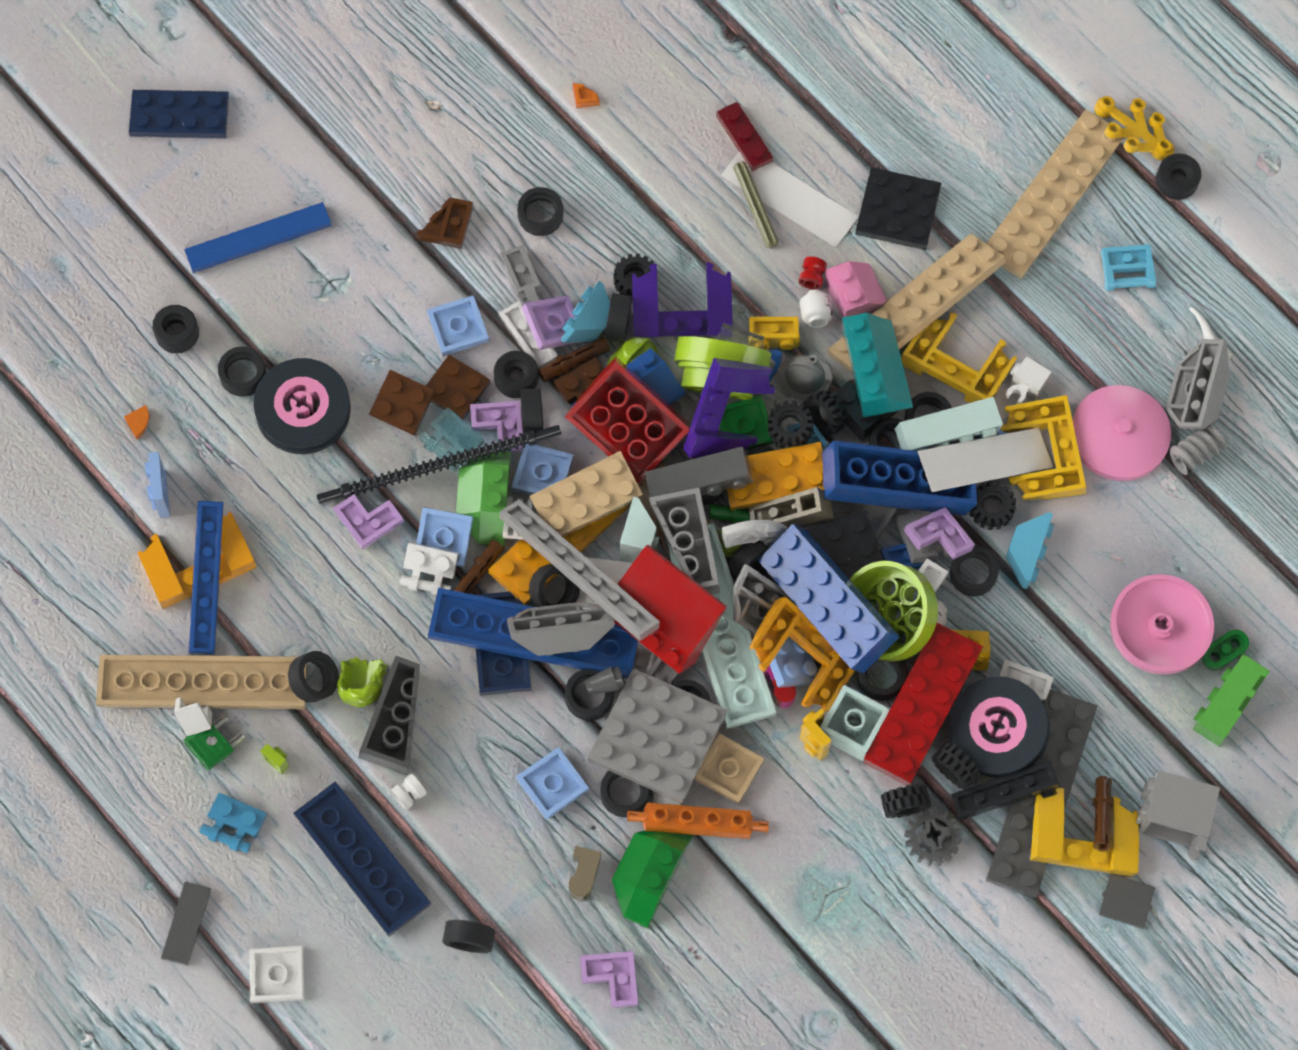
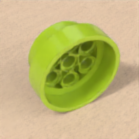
[674,336,772,400]
[850,561,938,662]

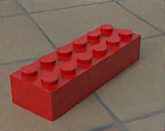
[863,622,983,785]

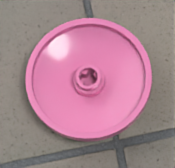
[1072,385,1171,481]
[1110,574,1214,675]

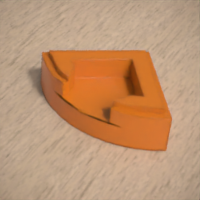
[573,83,600,108]
[124,405,150,440]

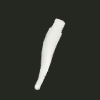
[1190,307,1233,361]

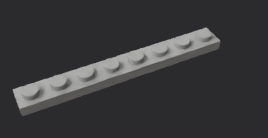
[500,500,660,641]

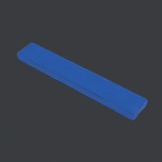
[184,202,332,273]
[188,501,224,655]

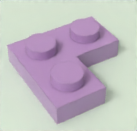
[470,401,523,452]
[333,495,404,550]
[904,507,975,559]
[580,951,638,1008]

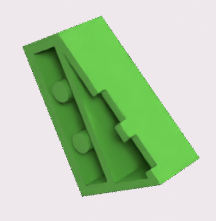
[1193,654,1270,747]

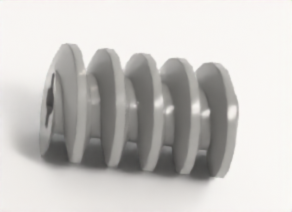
[1170,425,1228,475]

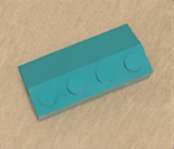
[842,313,913,417]

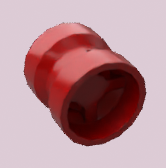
[798,256,827,290]

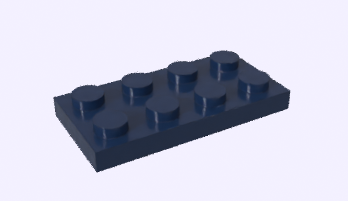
[129,89,229,139]
[475,591,531,696]

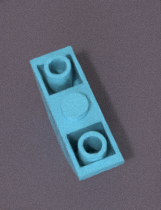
[561,281,610,343]
[1006,512,1055,589]

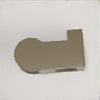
[569,846,601,901]

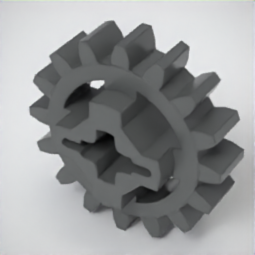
[904,808,962,866]

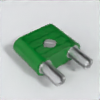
[183,714,245,771]

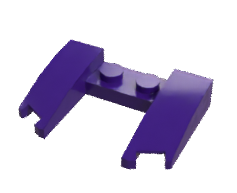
[632,262,733,337]
[683,358,775,458]

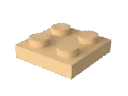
[695,733,765,805]

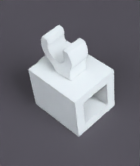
[1006,356,1052,404]

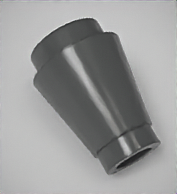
[585,666,625,695]

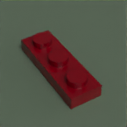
[716,102,773,172]

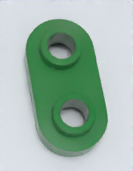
[1202,629,1249,671]

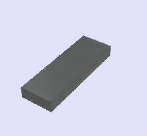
[161,881,211,966]

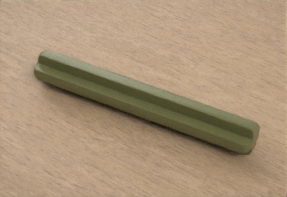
[734,161,779,249]

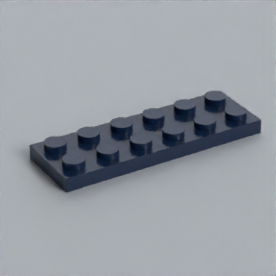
[293,781,431,937]

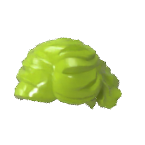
[337,657,388,708]

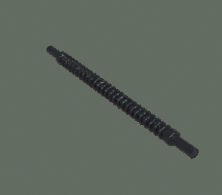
[317,425,562,504]

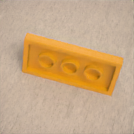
[727,442,824,511]

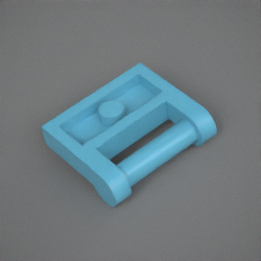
[1101,245,1156,291]

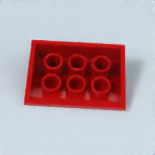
[565,357,690,484]
[614,545,727,674]

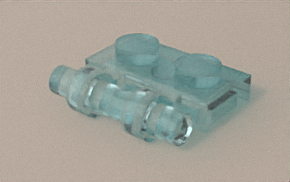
[418,408,484,471]

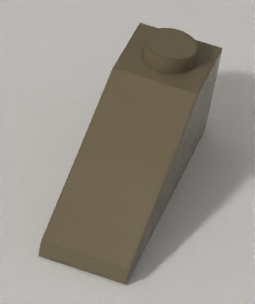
[749,487,833,527]

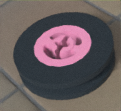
[254,358,351,454]
[948,676,1050,778]

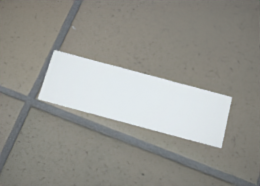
[720,152,859,248]
[917,428,1053,492]

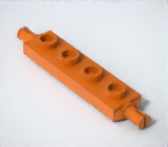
[627,803,769,839]

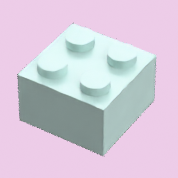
[820,685,890,761]

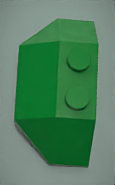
[612,830,693,929]

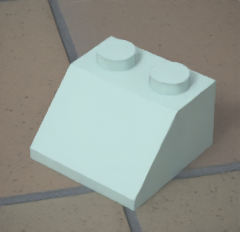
[620,497,660,563]

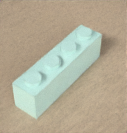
[895,397,1003,451]

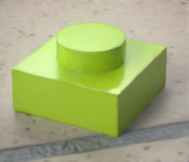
[260,744,289,774]

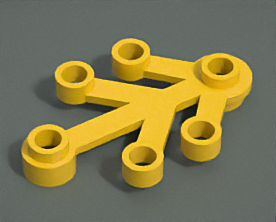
[1094,96,1175,161]

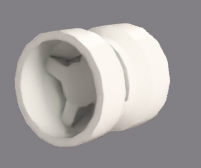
[390,774,427,810]

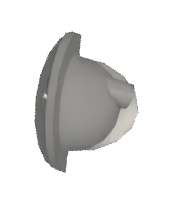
[779,355,833,401]

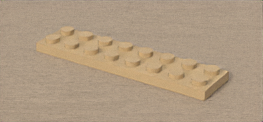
[986,109,1125,279]
[828,233,1006,373]
[96,655,308,709]

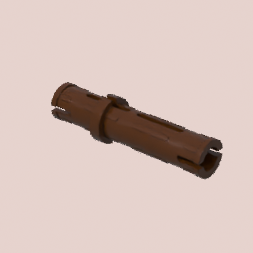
[538,337,610,383]
[454,539,504,594]
[1093,776,1114,851]

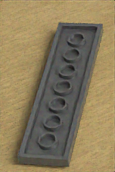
[986,689,1098,899]

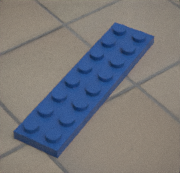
[428,588,638,679]

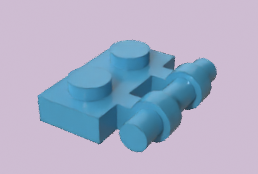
[199,793,267,853]

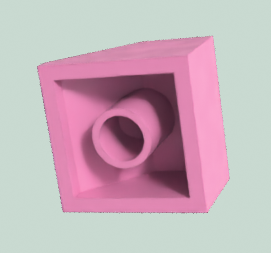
[824,261,887,318]

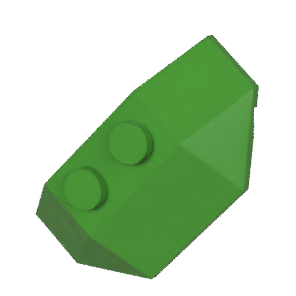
[456,452,512,547]

